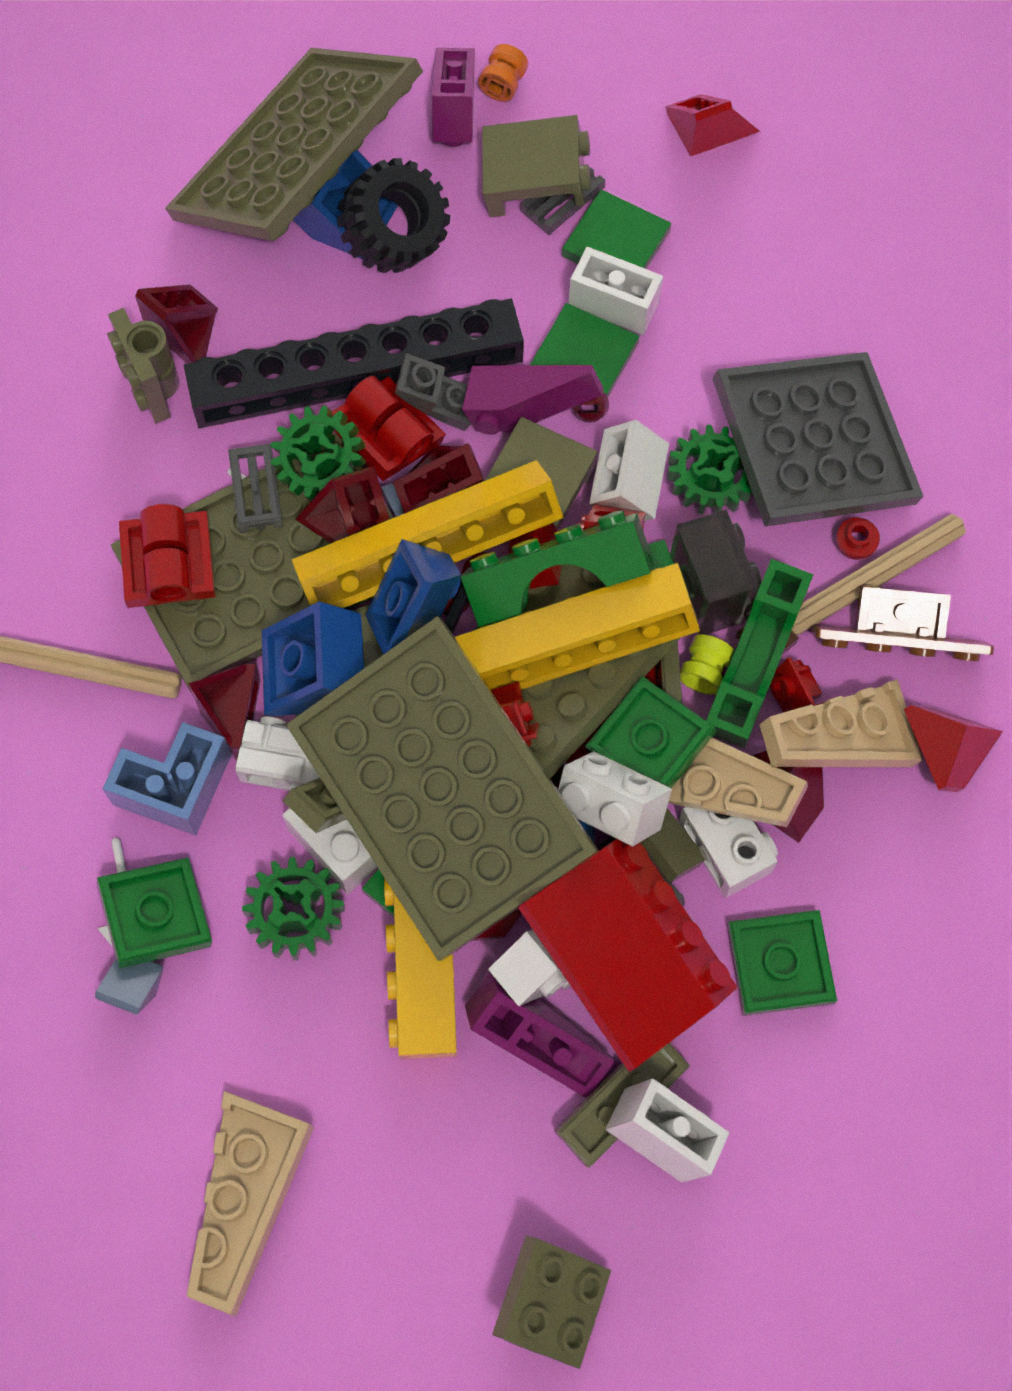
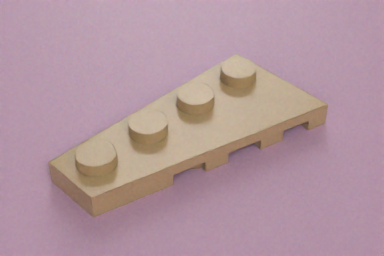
[759,679,923,767]
[668,738,808,827]
[187,1091,314,1317]

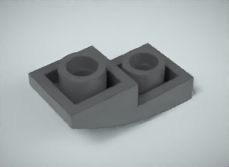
[395,353,471,431]

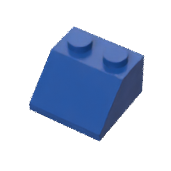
[293,150,398,260]
[365,539,461,655]
[262,601,364,716]

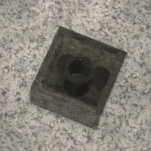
[670,509,762,635]

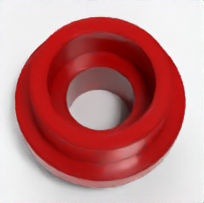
[836,517,880,560]

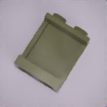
[482,115,591,217]
[485,417,598,531]

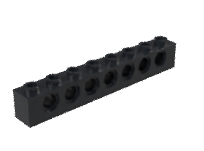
[184,298,524,429]

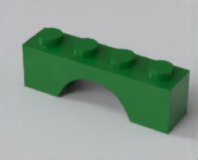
[461,510,654,627]
[706,558,814,749]

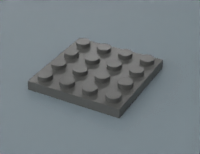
[712,352,923,527]

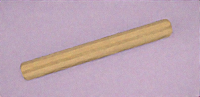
[792,514,966,636]
[0,636,182,699]

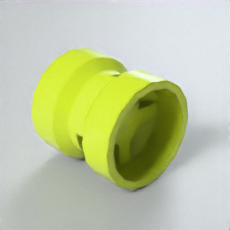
[680,634,735,695]

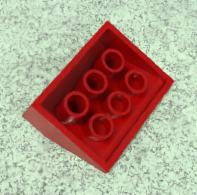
[518,839,738,1072]

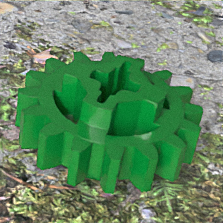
[271,405,366,501]
[667,424,752,516]
[242,857,345,961]

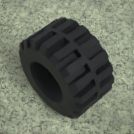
[337,158,450,273]

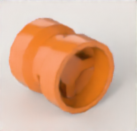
[478,44,529,102]

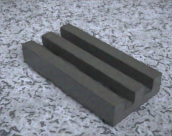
[521,166,605,235]
[228,443,283,533]

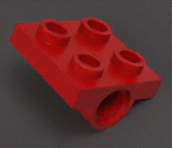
[332,376,446,482]
[119,504,216,608]

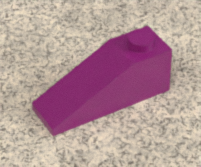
[432,48,475,146]
[462,365,603,435]
[465,971,615,1098]

